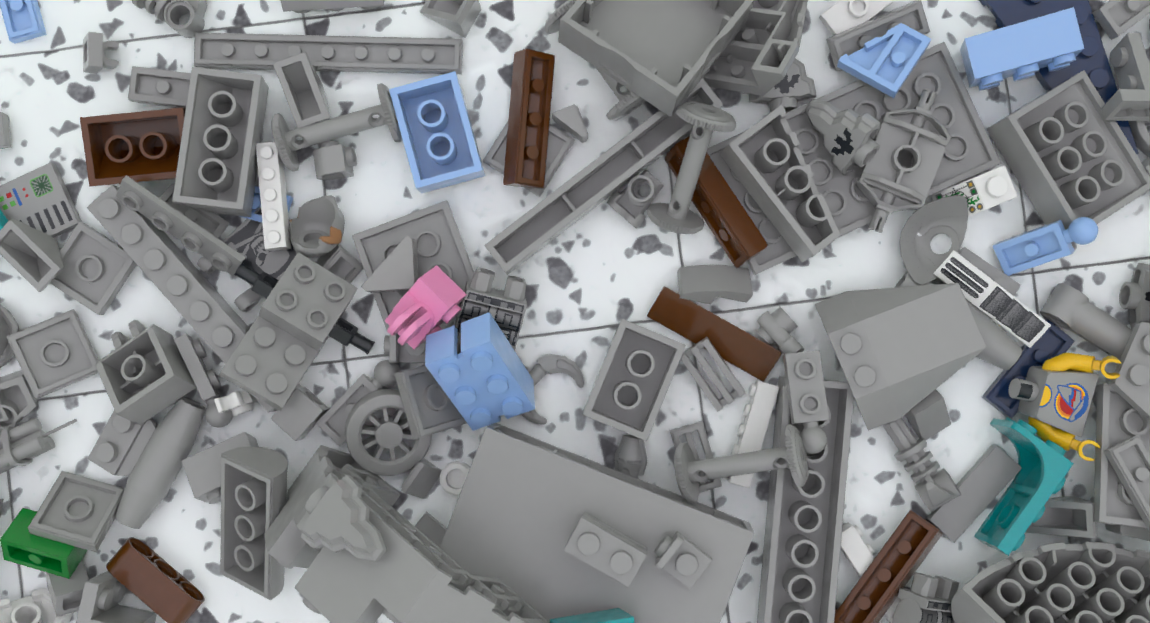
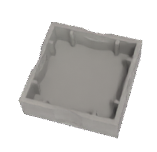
[558,0,755,117]

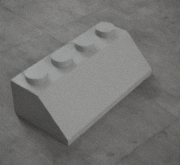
[172,67,269,217]

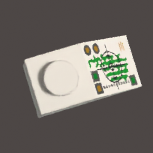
[930,165,1018,217]

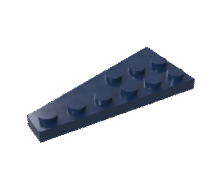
[979,0,1139,154]

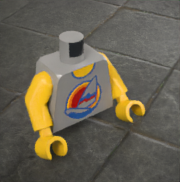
[1008,353,1121,461]

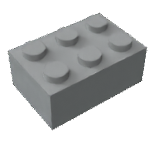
[582,319,686,441]

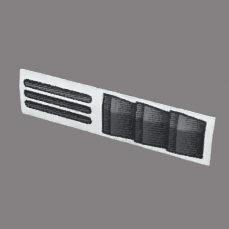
[933,250,1051,348]

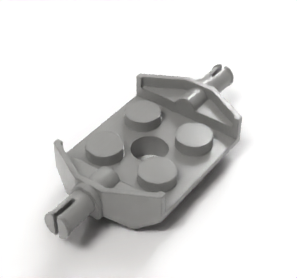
[855,89,950,233]

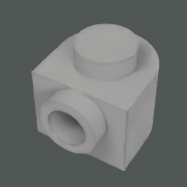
[313,141,357,180]

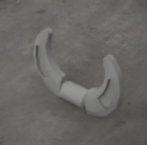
[521,354,584,425]

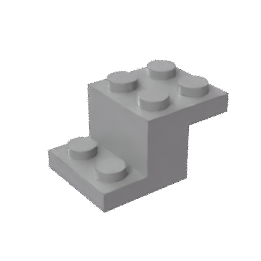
[76,571,157,623]

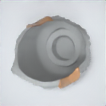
[289,195,345,258]

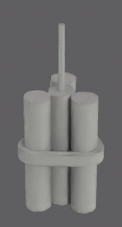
[0,418,77,474]

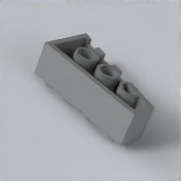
[719,105,841,262]

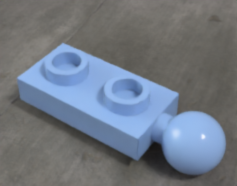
[993,217,1098,276]

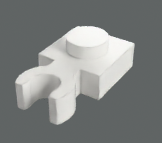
[214,390,257,417]

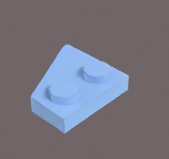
[837,23,931,98]

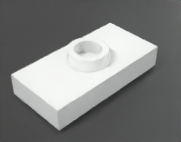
[819,0,894,36]

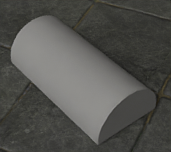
[220,447,288,600]

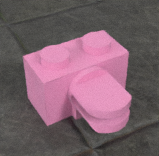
[385,265,467,349]

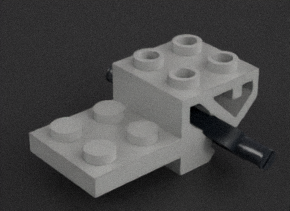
[219,252,375,411]

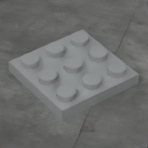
[352,200,474,330]

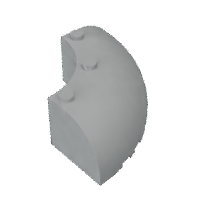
[951,542,1150,623]

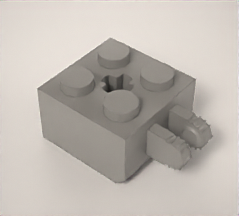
[95,319,197,425]

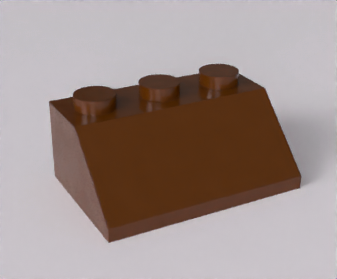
[80,107,186,187]

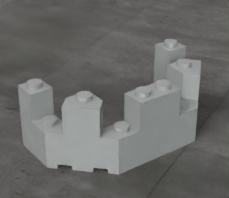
[264,445,550,623]

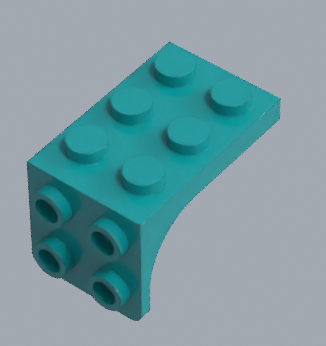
[974,417,1074,556]

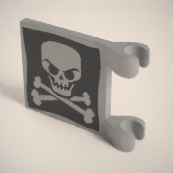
[197,207,297,312]

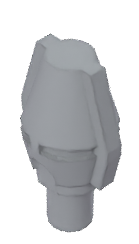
[614,434,647,478]

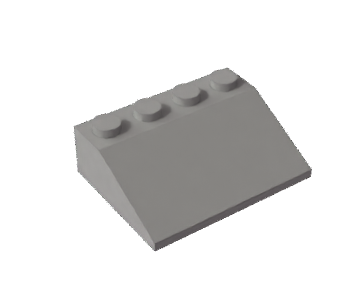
[987,70,1150,230]

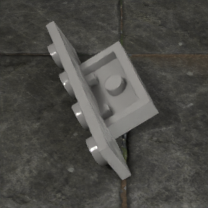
[116,175,245,276]

